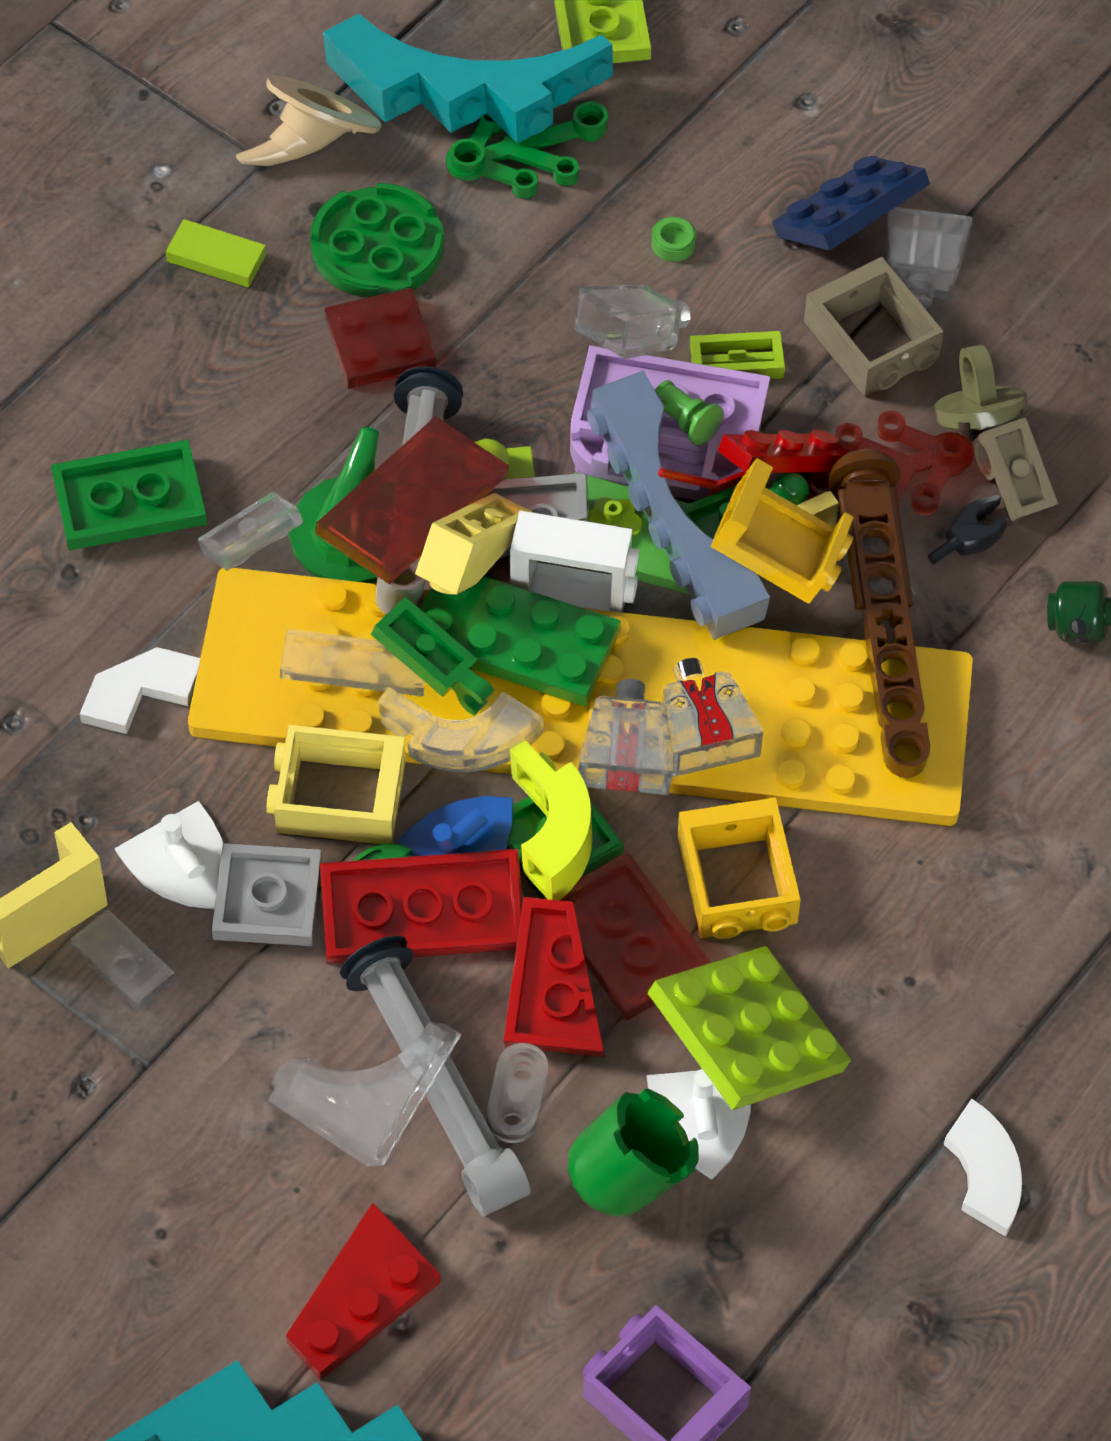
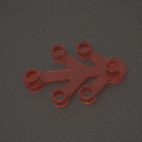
[806,411,974,515]

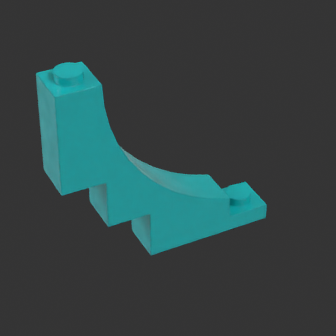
[106,1360,423,1441]

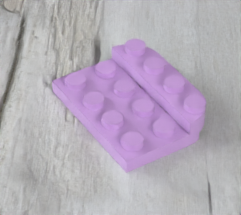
[570,345,770,501]

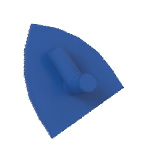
[396,796,513,857]

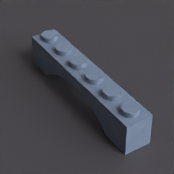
[587,370,770,640]

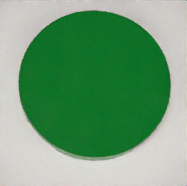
[310,183,445,299]

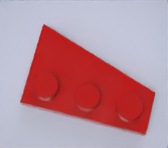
[503,897,605,1057]

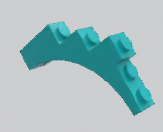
[323,13,613,144]

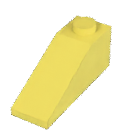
[415,493,534,595]

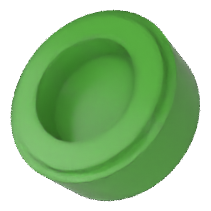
[651,217,696,262]

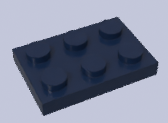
[772,156,930,251]

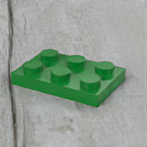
[51,439,207,551]

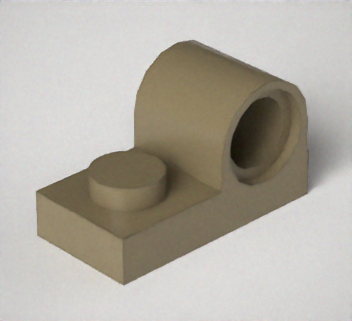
[973,417,1058,522]

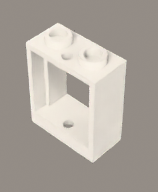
[510,510,640,612]

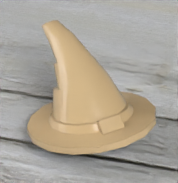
[236,75,382,166]

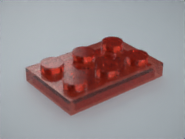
[546,852,711,1020]

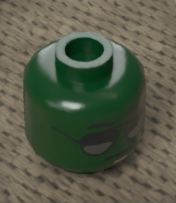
[1047,581,1111,642]

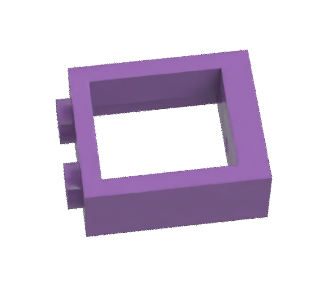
[583,1305,751,1441]

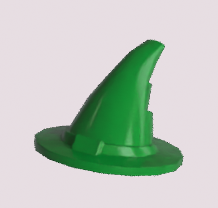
[289,427,396,583]

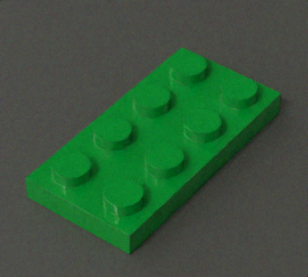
[420,576,621,707]

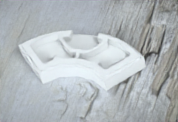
[944,1099,1022,1237]

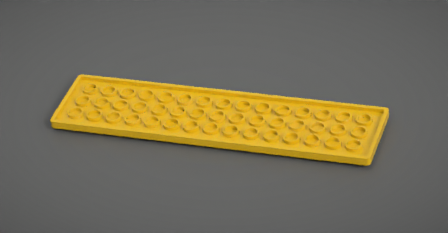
[188,567,973,826]

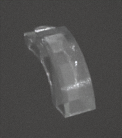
[377,686,544,772]

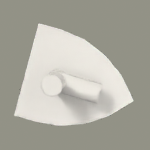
[115,801,223,910]
[646,1069,751,1180]

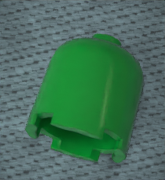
[568,1089,699,1217]

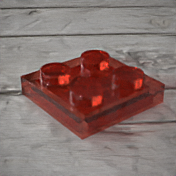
[324,288,436,389]

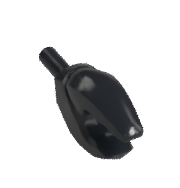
[928,495,1008,564]

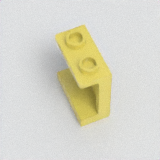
[0,822,108,969]

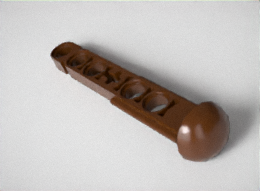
[829,448,930,778]

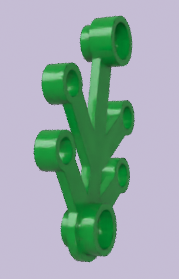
[446,101,608,199]

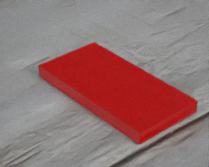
[320,849,523,964]

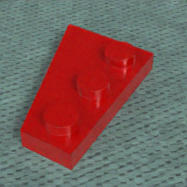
[286,1202,441,1381]

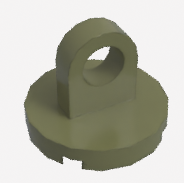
[934,344,1029,430]

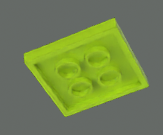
[648,946,851,1111]

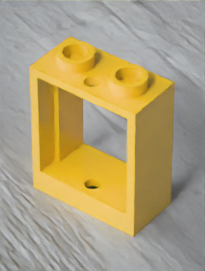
[677,797,801,939]

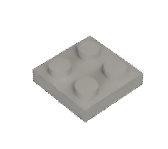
[212,843,322,946]

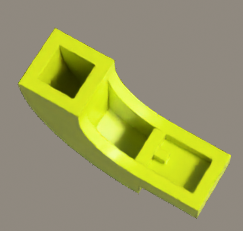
[510,740,592,900]

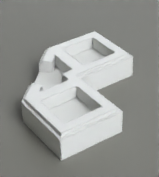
[80,647,202,734]

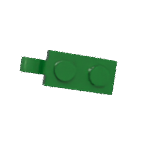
[371,597,494,716]

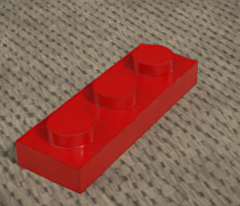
[718,430,848,473]

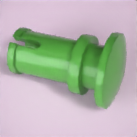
[655,380,724,446]

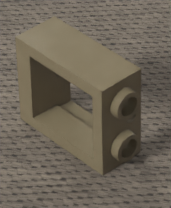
[804,257,944,397]

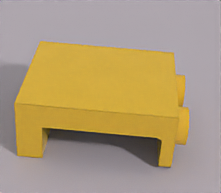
[710,458,854,604]

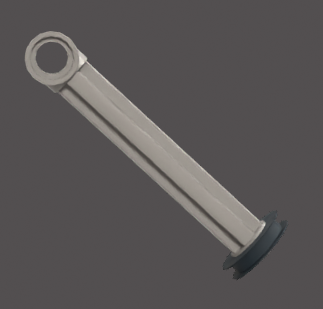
[375,366,463,614]
[339,935,531,1217]

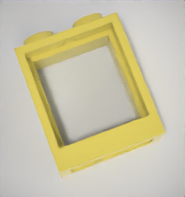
[267,725,406,845]

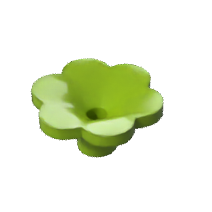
[589,497,642,535]

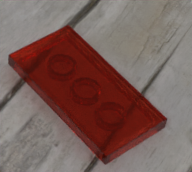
[315,416,509,585]

